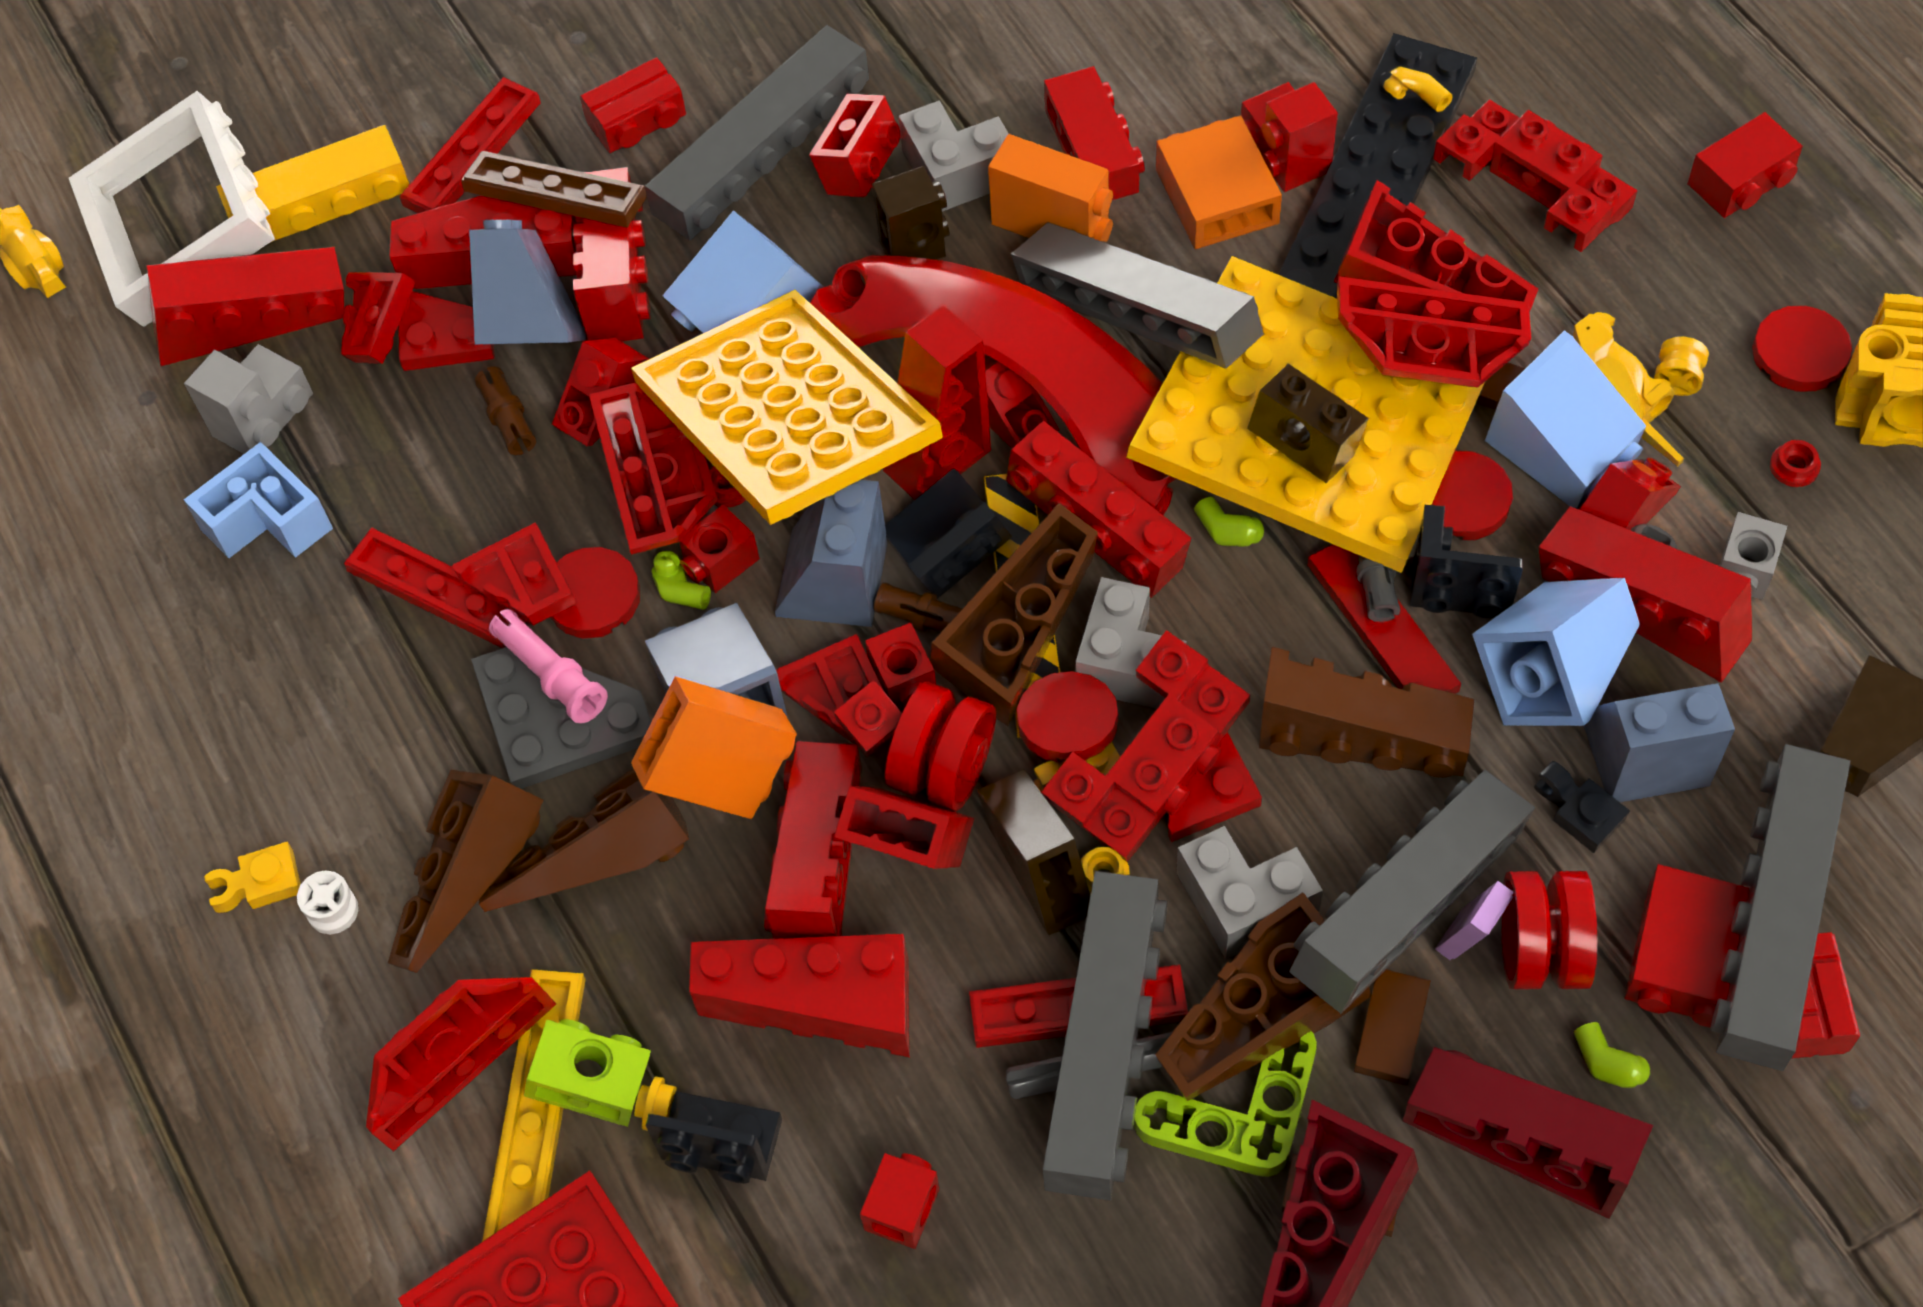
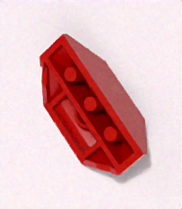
[1337,276,1531,388]
[589,383,718,555]
[366,977,556,1152]

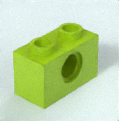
[524,1019,651,1127]

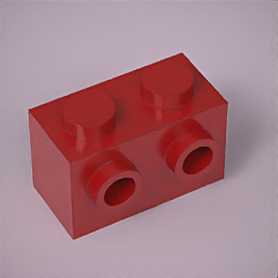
[809,94,901,198]

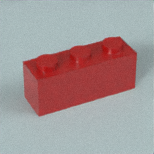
[1044,66,1145,200]

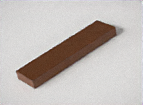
[461,151,647,228]

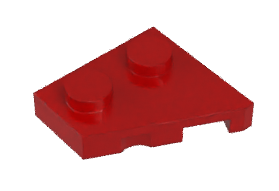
[341,272,416,364]
[398,291,495,371]
[452,522,577,626]
[776,634,884,743]
[1168,732,1262,842]

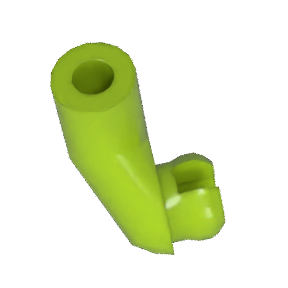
[1194,496,1264,547]
[651,551,711,610]
[1573,1022,1650,1088]

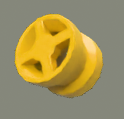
[1654,337,1709,396]

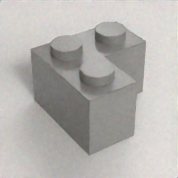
[899,100,1009,212]
[184,344,313,454]
[1076,577,1187,709]
[1177,826,1323,960]

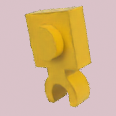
[204,841,301,913]

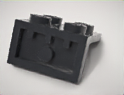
[885,469,1012,599]
[1410,504,1523,618]
[645,1091,782,1184]

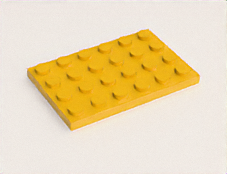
[631,290,943,525]

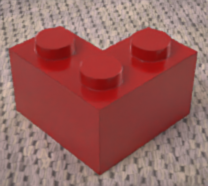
[1241,82,1338,193]

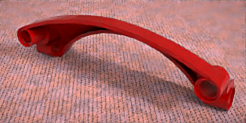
[810,255,1177,516]

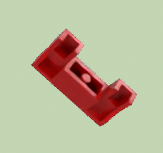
[1433,99,1638,252]
[1041,630,1250,862]

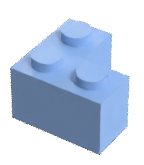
[184,442,333,558]

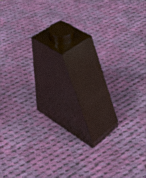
[1819,655,1923,797]
[978,769,1091,935]

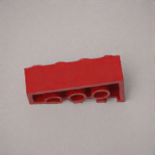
[1334,180,1538,312]
[390,195,577,289]
[147,247,344,367]
[883,304,991,500]
[764,741,862,939]

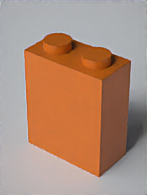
[1156,115,1282,250]
[988,134,1113,242]
[631,676,797,819]

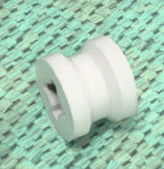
[297,871,359,935]

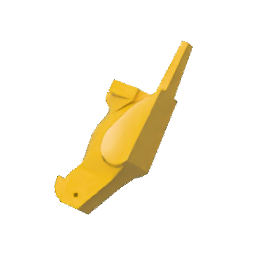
[0,205,66,298]
[1573,312,1684,467]

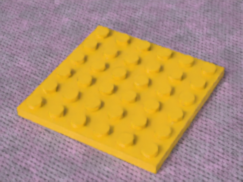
[1126,256,1485,573]

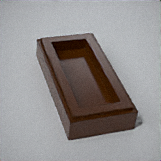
[1354,969,1431,1086]

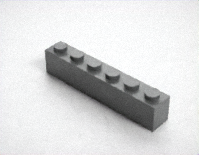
[645,25,869,241]
[1011,222,1264,369]
[1711,744,1851,1071]
[1289,770,1535,1014]
[1043,871,1168,1201]

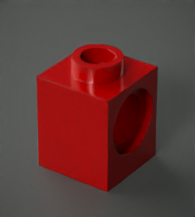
[679,504,760,594]
[865,622,936,709]
[834,680,902,758]
[860,1153,940,1249]

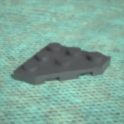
[471,647,651,789]

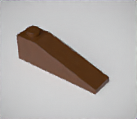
[479,768,689,912]
[388,769,544,973]
[1155,892,1371,1101]

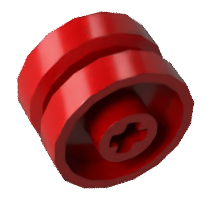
[885,681,996,812]
[1501,871,1597,989]

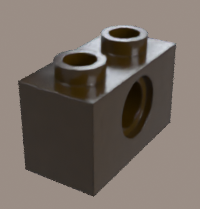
[872,166,950,260]
[1247,364,1369,483]

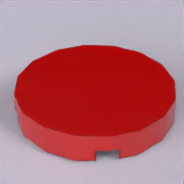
[1752,306,1852,392]
[1431,451,1513,540]
[550,547,640,639]
[1016,671,1119,762]

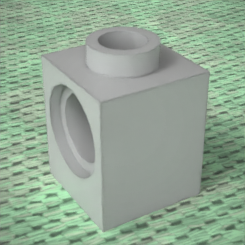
[1719,512,1787,600]

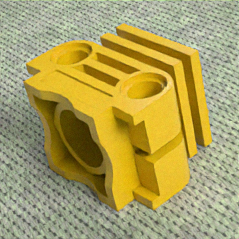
[1835,293,1923,448]

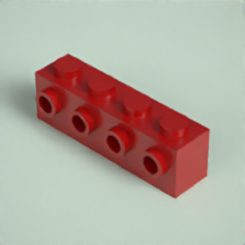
[1006,420,1192,598]

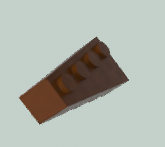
[930,503,1098,727]
[1259,647,1474,778]

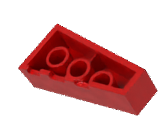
[573,167,651,342]
[1538,506,1752,683]
[689,934,910,1058]

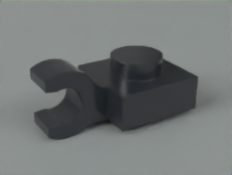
[1534,761,1630,853]

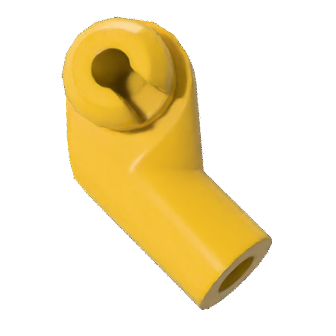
[1383,66,1453,112]

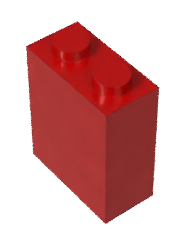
[834,786,975,869]
[1624,864,1749,1028]

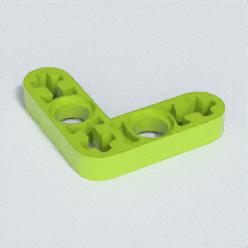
[1134,1031,1317,1177]

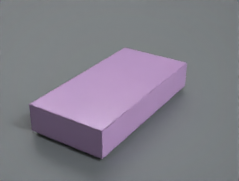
[1435,881,1513,960]

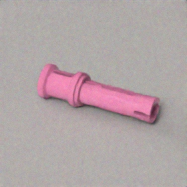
[489,609,608,724]

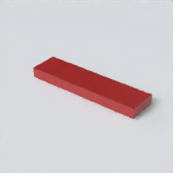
[399,77,541,213]
[344,527,526,648]
[1307,544,1461,694]
[969,965,1188,1048]

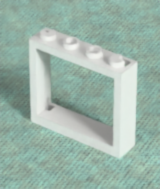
[69,91,275,327]

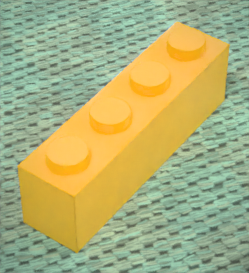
[216,125,409,242]

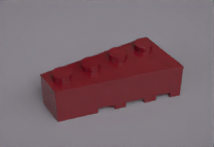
[1403,1047,1653,1219]
[1261,1099,1419,1307]

